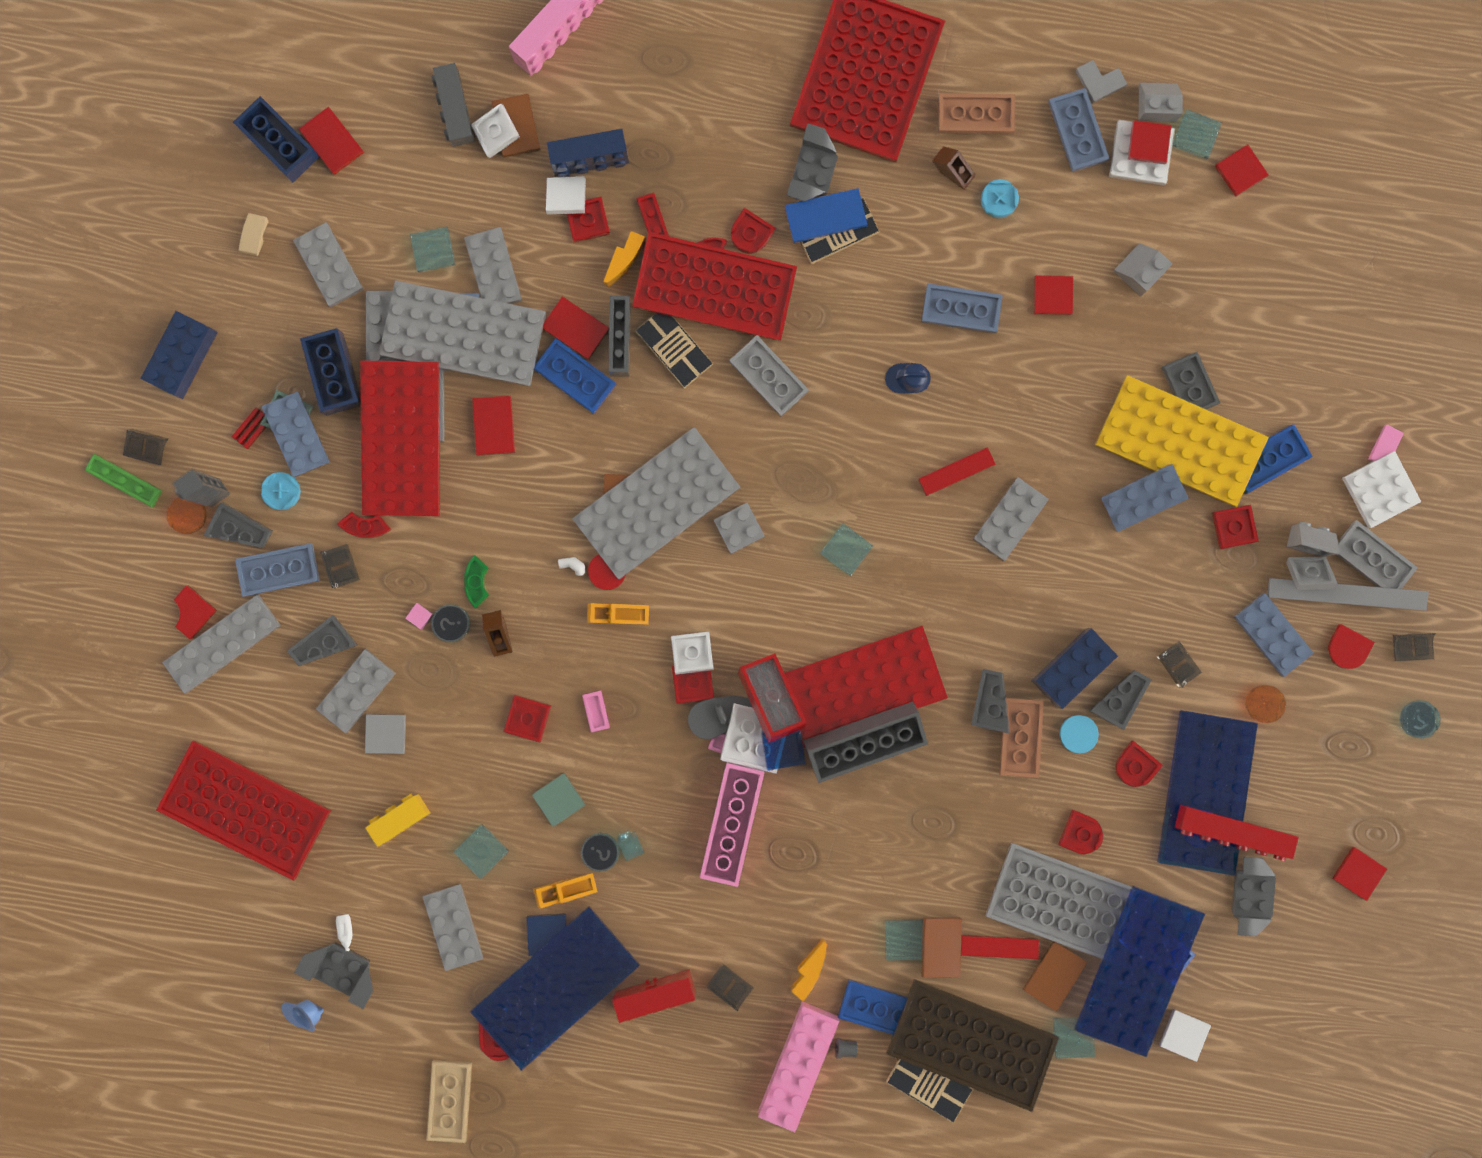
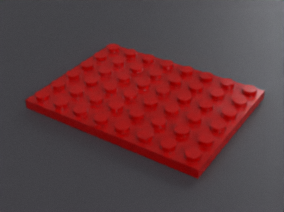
[790,0,946,163]

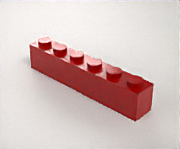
[1175,805,1299,861]

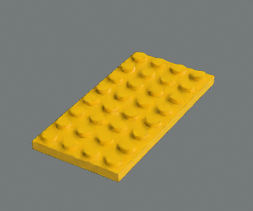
[1095,375,1269,507]

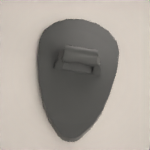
[688,696,753,739]

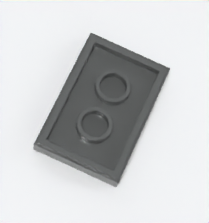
[1161,352,1220,410]

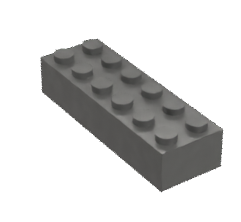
[803,701,928,783]

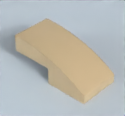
[239,213,268,256]

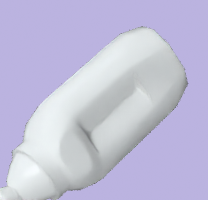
[336,914,353,951]

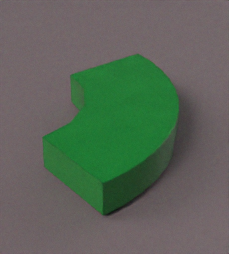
[464,555,489,609]

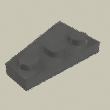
[287,615,358,666]
[1089,670,1152,730]

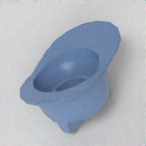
[281,1000,324,1032]

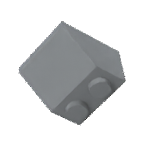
[1138,83,1183,122]
[1114,243,1172,297]
[1286,522,1339,557]

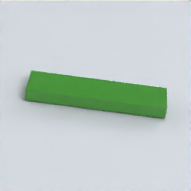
[84,454,163,507]

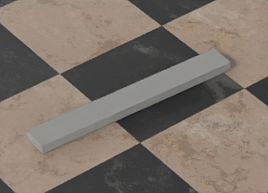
[1267,578,1429,611]

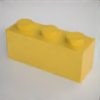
[365,794,431,847]

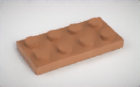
[938,93,1015,134]
[999,698,1044,778]

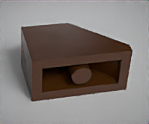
[932,146,976,190]
[482,610,513,657]

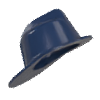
[885,363,931,394]

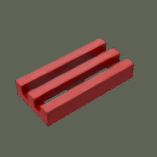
[231,407,268,449]

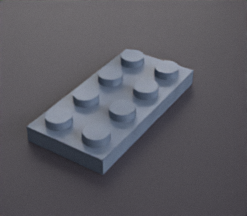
[1048,88,1109,172]
[921,284,1003,334]
[261,392,330,478]
[1100,464,1189,532]
[235,543,320,597]
[1234,593,1314,677]

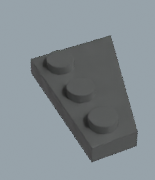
[203,502,273,548]
[971,669,1010,734]

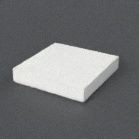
[471,104,520,158]
[546,176,586,215]
[671,632,714,675]
[1159,1009,1211,1062]

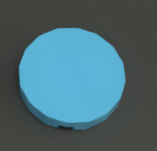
[980,179,1019,218]
[261,472,301,510]
[1059,715,1099,754]

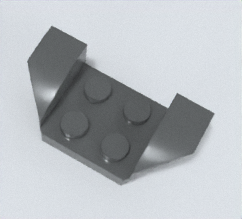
[787,123,838,201]
[1232,857,1276,936]
[294,942,373,1009]

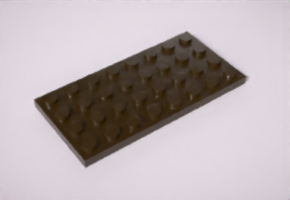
[886,979,1059,1112]

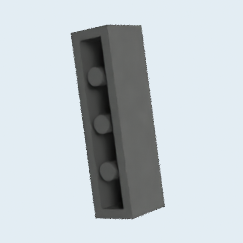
[431,63,475,147]
[609,296,631,377]
[172,469,230,507]

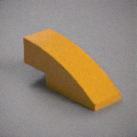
[603,231,646,287]
[587,603,649,625]
[533,873,598,909]
[791,938,827,1001]

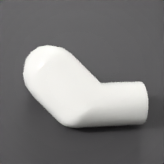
[558,557,585,576]

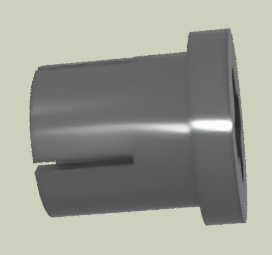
[835,1038,858,1059]

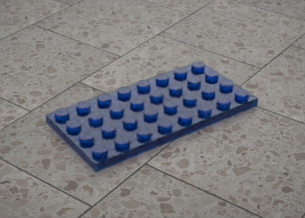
[1157,710,1258,876]
[1074,885,1205,1057]
[470,906,640,1071]

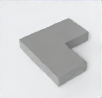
[1076,60,1127,103]

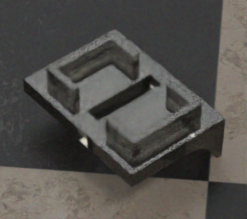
[123,429,169,465]
[320,544,360,589]
[1393,633,1436,661]
[1157,641,1202,688]
[706,964,754,1011]

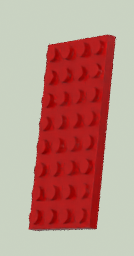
[632,232,797,342]
[360,361,440,516]
[779,626,948,748]
[156,740,331,881]

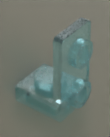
[615,830,644,861]

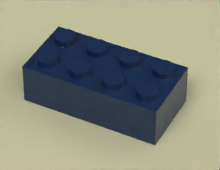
[233,96,320,183]
[547,129,629,177]
[140,311,218,399]
[300,328,361,416]
[1031,628,1118,709]

